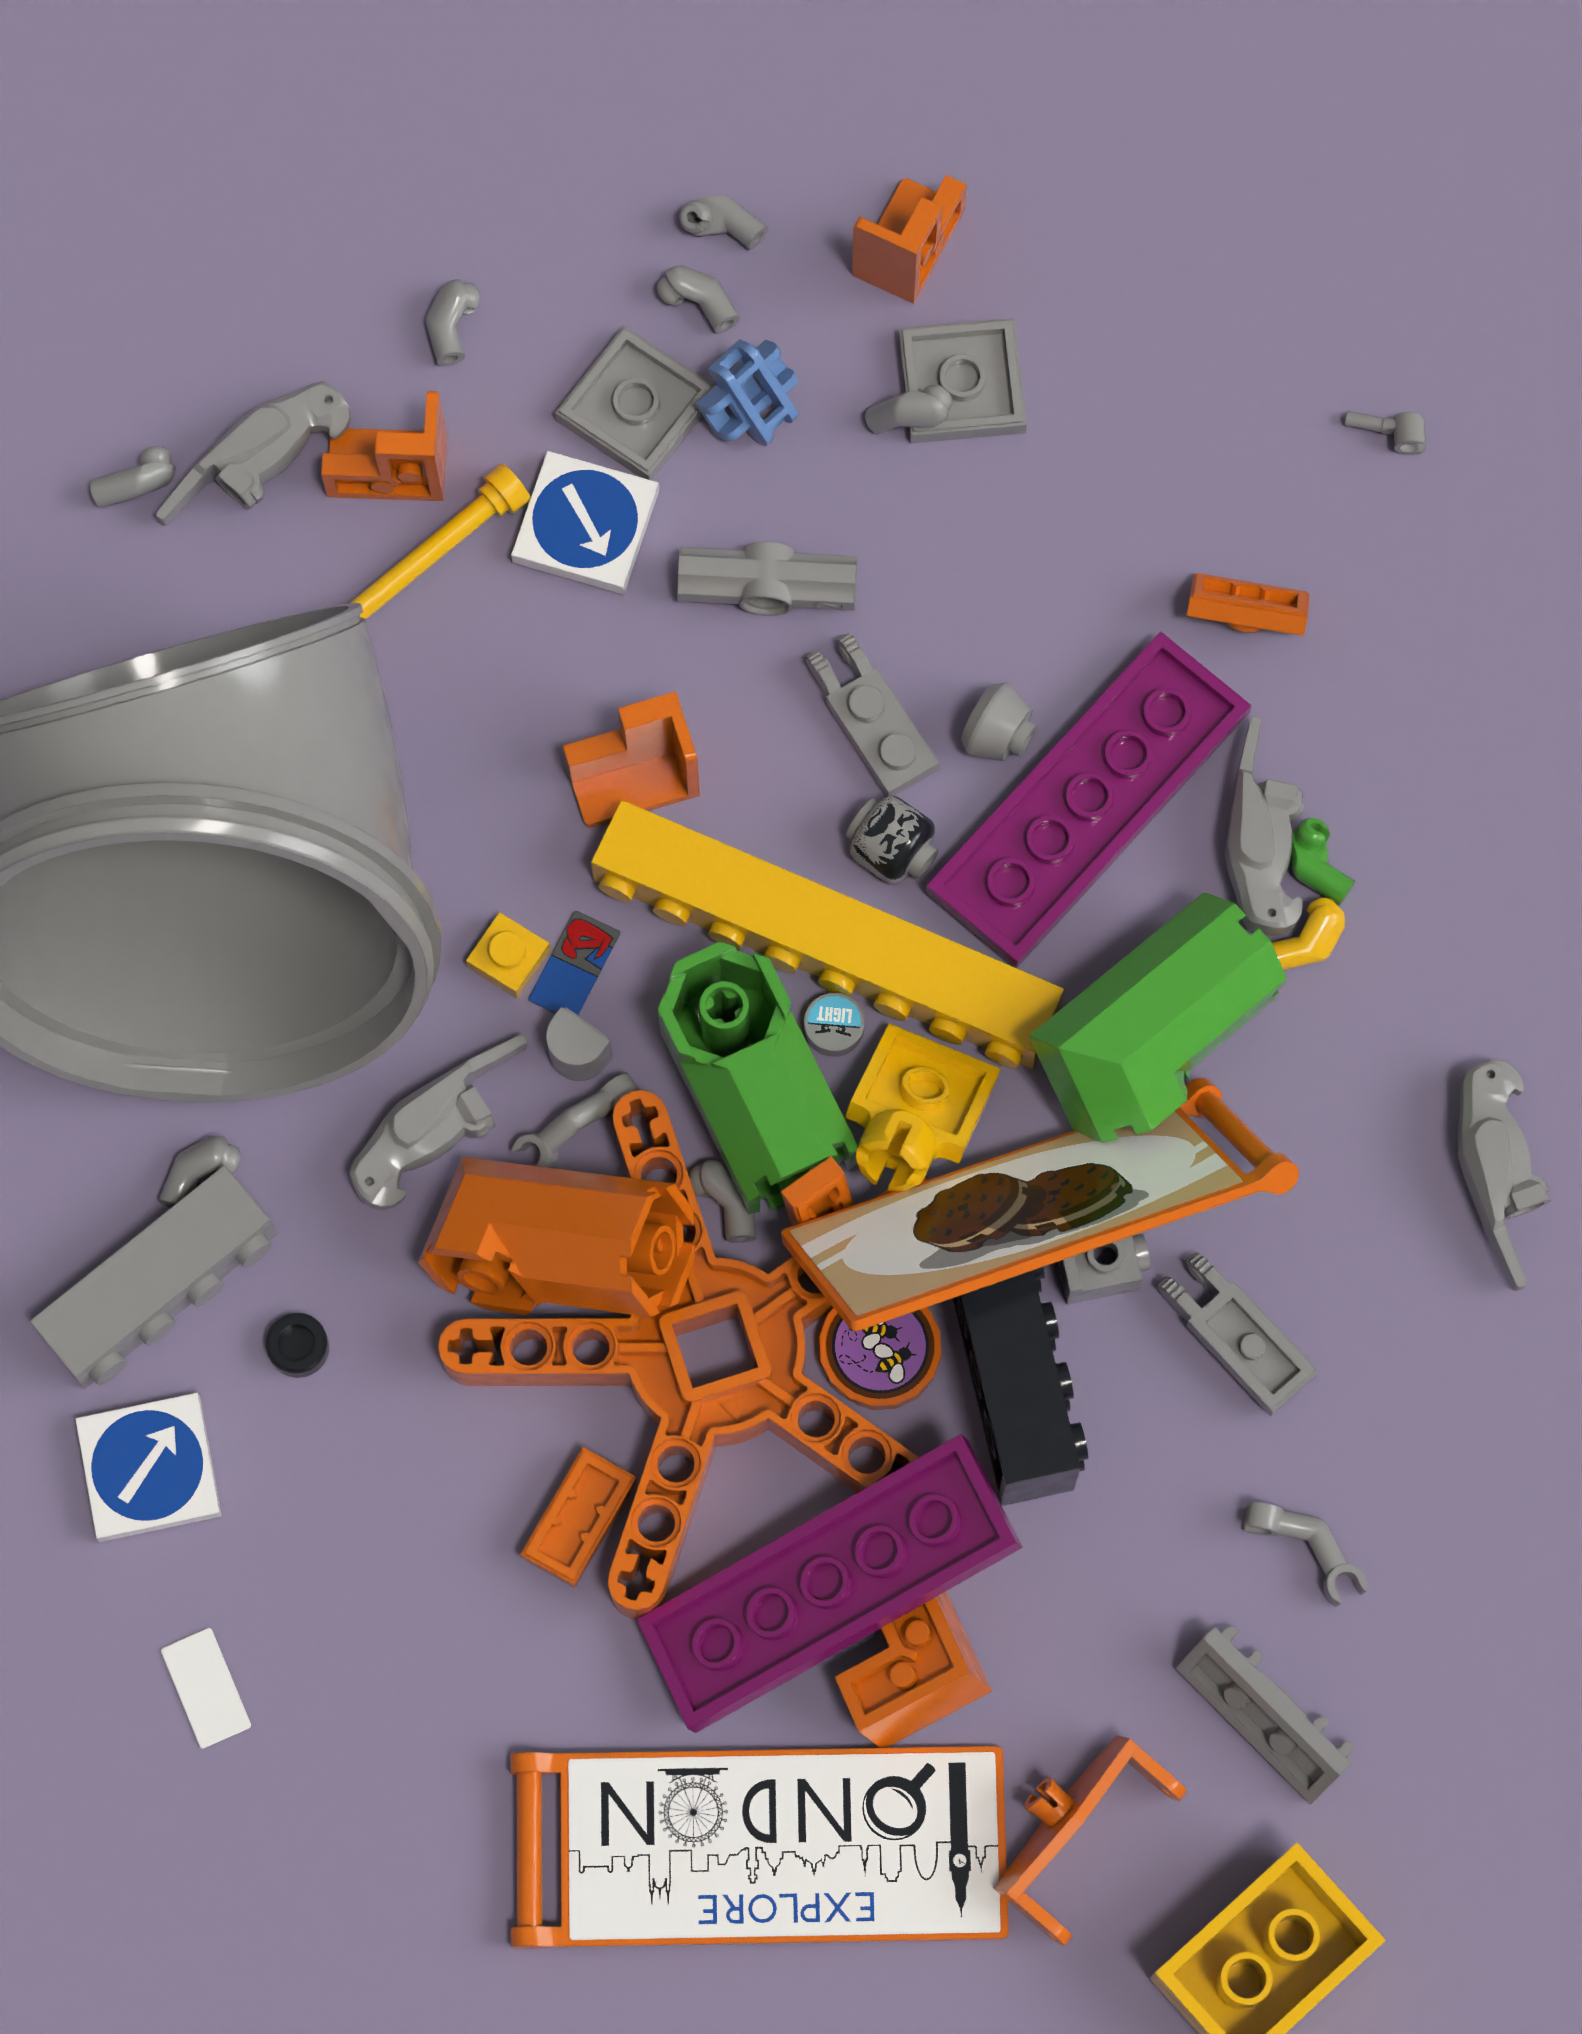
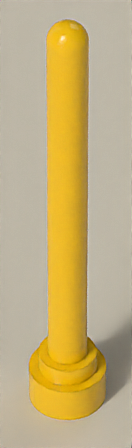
[350,463,531,619]

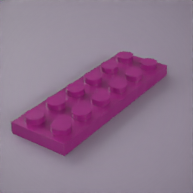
[926,631,1252,968]
[636,1434,1023,1733]

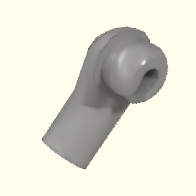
[679,195,768,250]
[426,279,480,366]
[865,385,952,434]
[90,446,176,508]
[158,1136,241,1208]

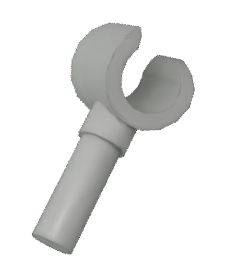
[1345,411,1426,455]

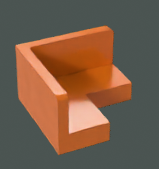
[852,175,967,304]
[321,391,448,501]
[563,691,700,828]
[835,1591,992,1748]

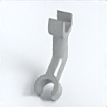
[512,1073,640,1168]
[1243,1501,1367,1607]

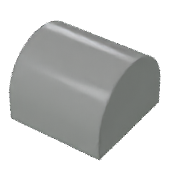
[546,1007,613,1081]

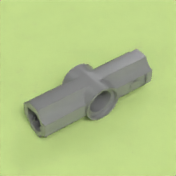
[677,541,857,616]

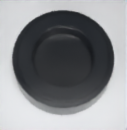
[266,1313,330,1378]

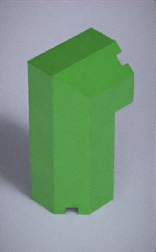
[1029,892,1287,1143]
[658,941,858,1214]

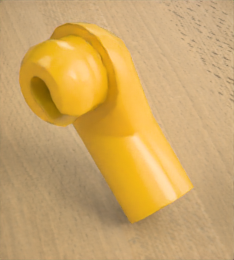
[1272,898,1345,970]

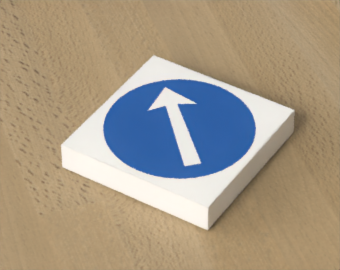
[511,451,659,595]
[75,1393,222,1542]

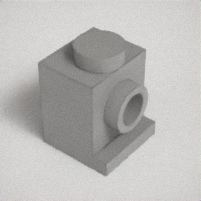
[1057,1233,1150,1305]

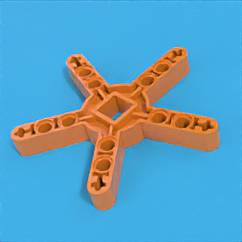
[438,1090,929,1619]

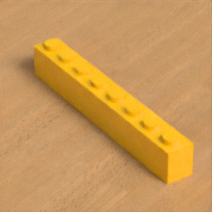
[591,800,1064,1069]

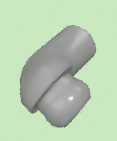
[657,265,740,333]
[689,1160,756,1243]

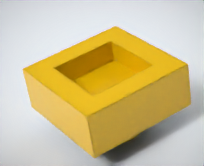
[466,912,551,998]

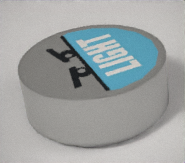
[804,993,865,1057]

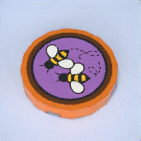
[819,1307,942,1410]

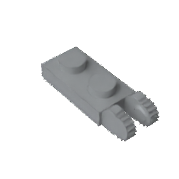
[805,632,939,797]
[1157,1251,1318,1417]

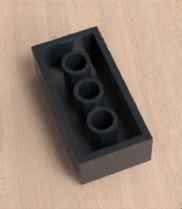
[953,1267,1088,1506]

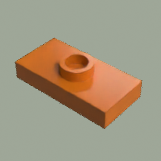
[1187,573,1310,636]
[781,1156,854,1226]
[520,1447,637,1588]

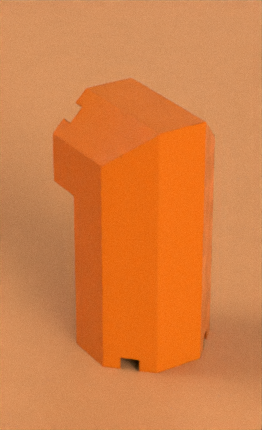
[418,1157,695,1318]

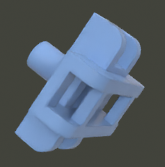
[696,339,799,446]

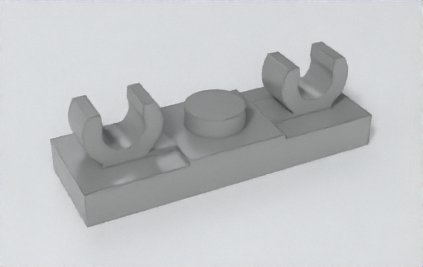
[1176,1626,1353,1804]

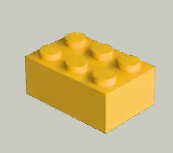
[1149,1842,1386,2034]

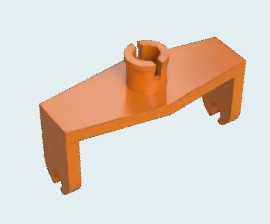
[993,1735,1187,1946]

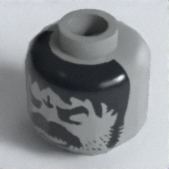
[846,795,938,885]

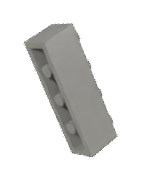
[30,1165,277,1389]

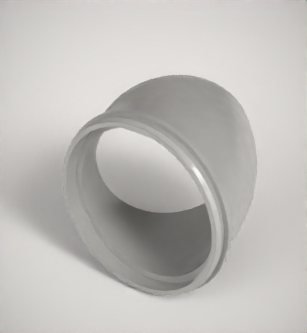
[0,603,441,1103]

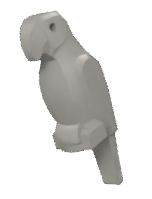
[156,381,351,526]
[1224,716,1304,936]
[349,1034,527,1210]
[1457,1060,1551,1291]

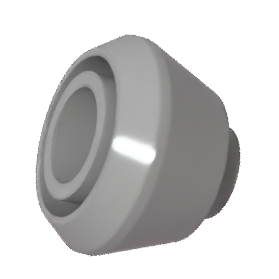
[961,682,1037,761]

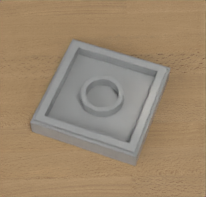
[899,318,1027,443]
[555,326,714,480]

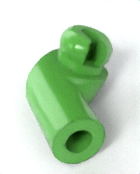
[1291,818,1355,906]

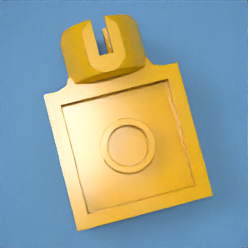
[845,1023,1001,1192]

